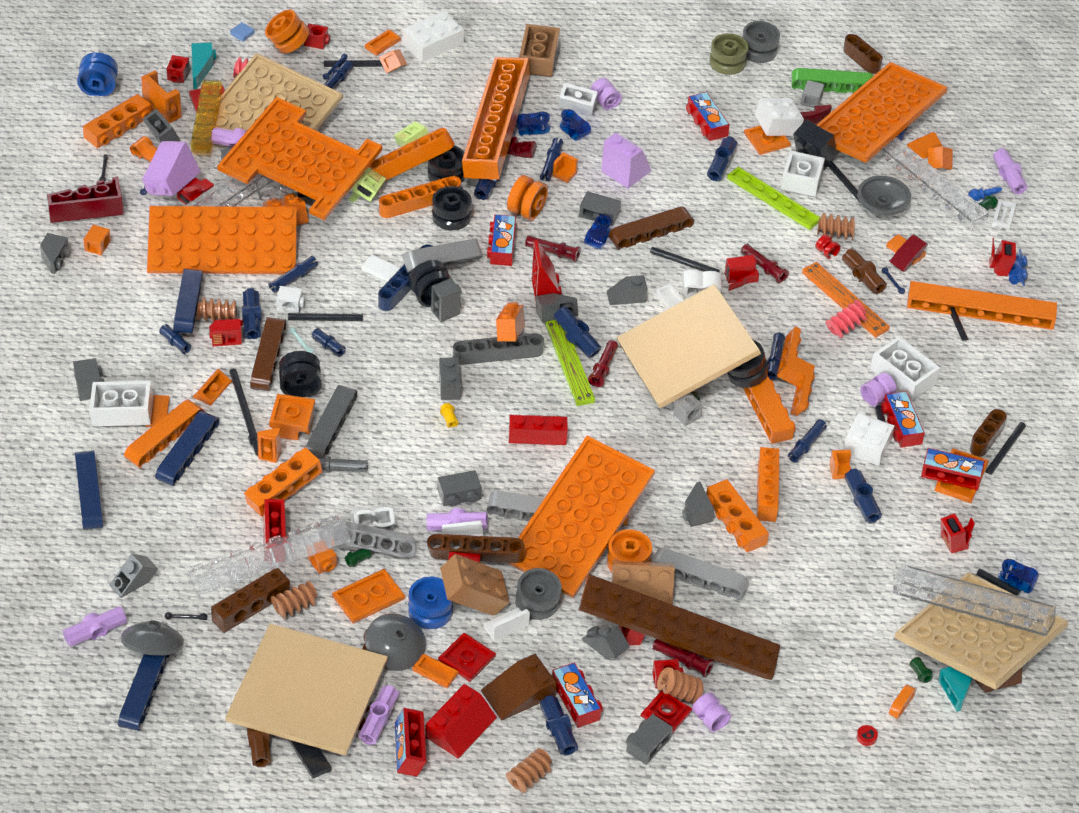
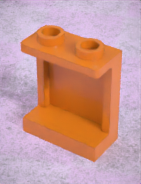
[141,70,182,124]

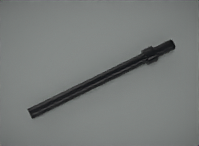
[229,368,258,456]

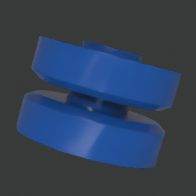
[77,52,118,96]
[408,576,453,629]

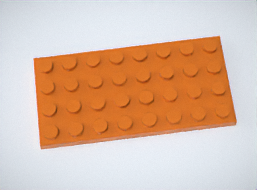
[817,62,947,163]
[147,206,297,274]
[508,435,655,598]

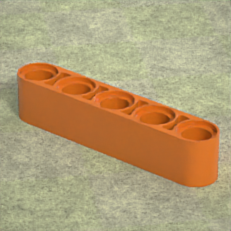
[369,128,455,181]
[379,176,461,218]
[124,399,205,468]

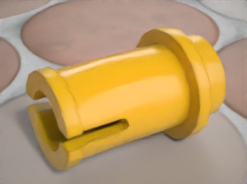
[440,403,459,428]

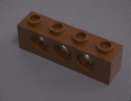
[211,567,290,633]

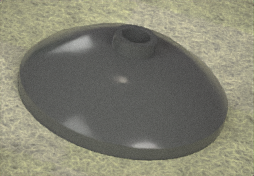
[857,176,911,216]
[365,613,426,671]
[121,620,184,655]

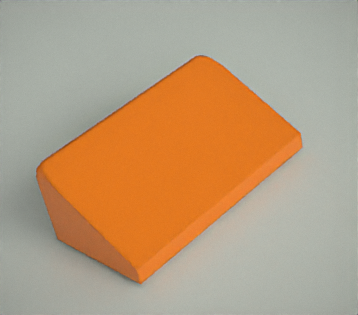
[906,132,942,163]
[193,369,232,406]
[257,428,281,463]

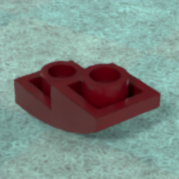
[800,104,832,125]
[507,137,537,158]
[889,234,928,272]

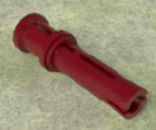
[525,235,581,262]
[741,243,789,284]
[588,340,618,387]
[652,639,714,678]

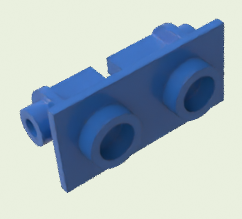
[1009,249,1028,286]

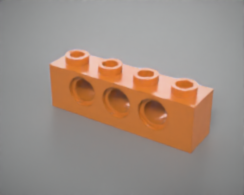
[83,94,152,149]
[244,447,323,517]
[756,447,779,522]
[706,479,769,553]

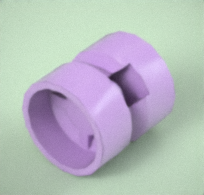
[590,78,622,110]
[860,372,896,406]
[692,692,731,732]

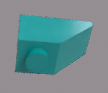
[938,666,972,712]

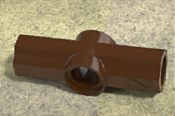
[842,248,887,295]
[247,728,271,767]

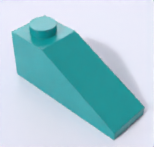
[191,42,216,90]

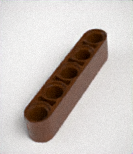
[608,206,695,250]
[250,317,286,391]
[427,534,526,563]

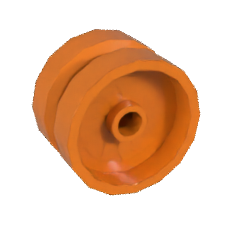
[265,9,309,54]
[507,175,548,221]
[607,529,652,573]

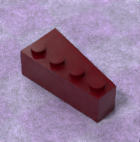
[47,176,123,223]

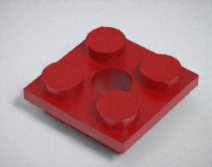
[640,690,693,734]

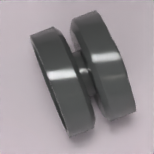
[742,21,780,63]
[515,568,562,620]

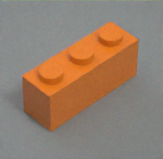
[496,302,525,341]

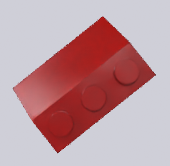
[425,684,497,759]

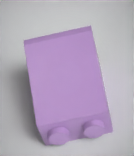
[601,133,651,188]
[142,141,201,196]

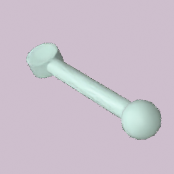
[289,327,313,353]

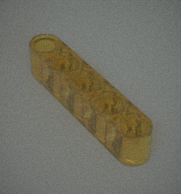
[191,80,222,153]

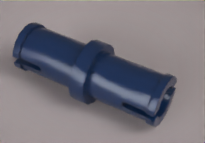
[159,324,191,354]
[311,328,346,357]

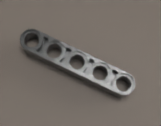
[453,333,544,365]
[306,385,358,458]

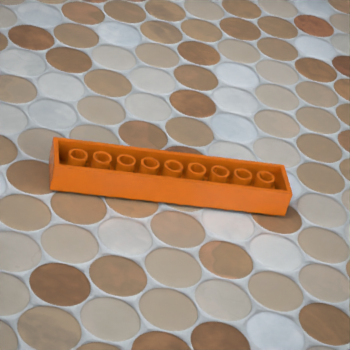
[462,57,530,180]

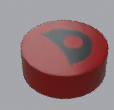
[856,725,878,746]

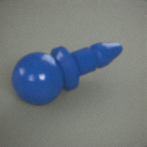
[968,187,1002,201]

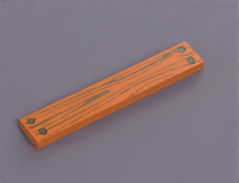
[802,262,890,338]

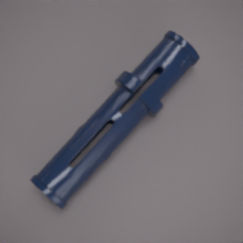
[323,60,353,89]
[540,137,563,182]
[268,256,318,293]
[767,332,785,380]
[788,419,827,463]

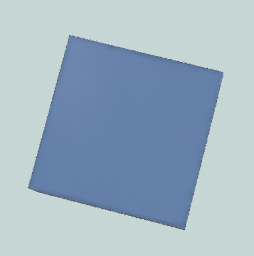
[230,22,255,42]

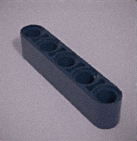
[378,244,433,311]
[173,268,203,334]
[155,411,220,486]
[75,450,103,530]
[118,654,170,731]

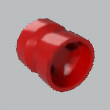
[815,234,841,259]

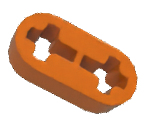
[889,684,916,719]

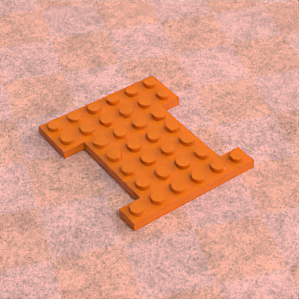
[217,97,382,221]

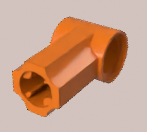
[130,136,158,162]

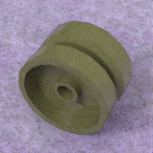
[709,33,748,75]

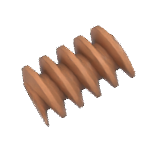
[817,213,855,240]
[197,297,237,322]
[271,581,317,619]
[657,667,703,704]
[506,748,552,793]

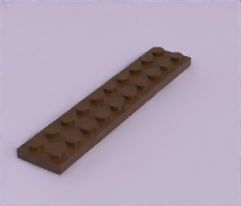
[578,574,780,680]

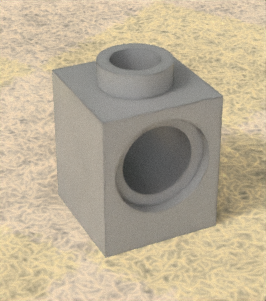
[801,80,824,108]
[674,392,702,426]

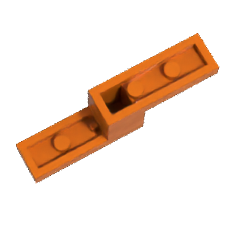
[777,326,815,416]

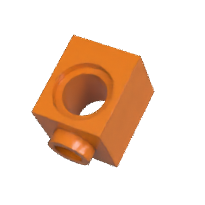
[83,224,111,255]
[307,540,337,574]

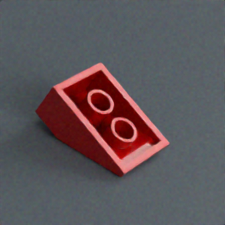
[531,240,562,302]

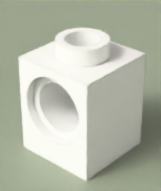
[276,286,305,313]

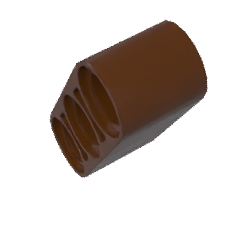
[843,34,883,74]
[970,409,1007,457]

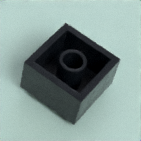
[793,120,837,170]

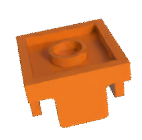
[269,394,315,440]

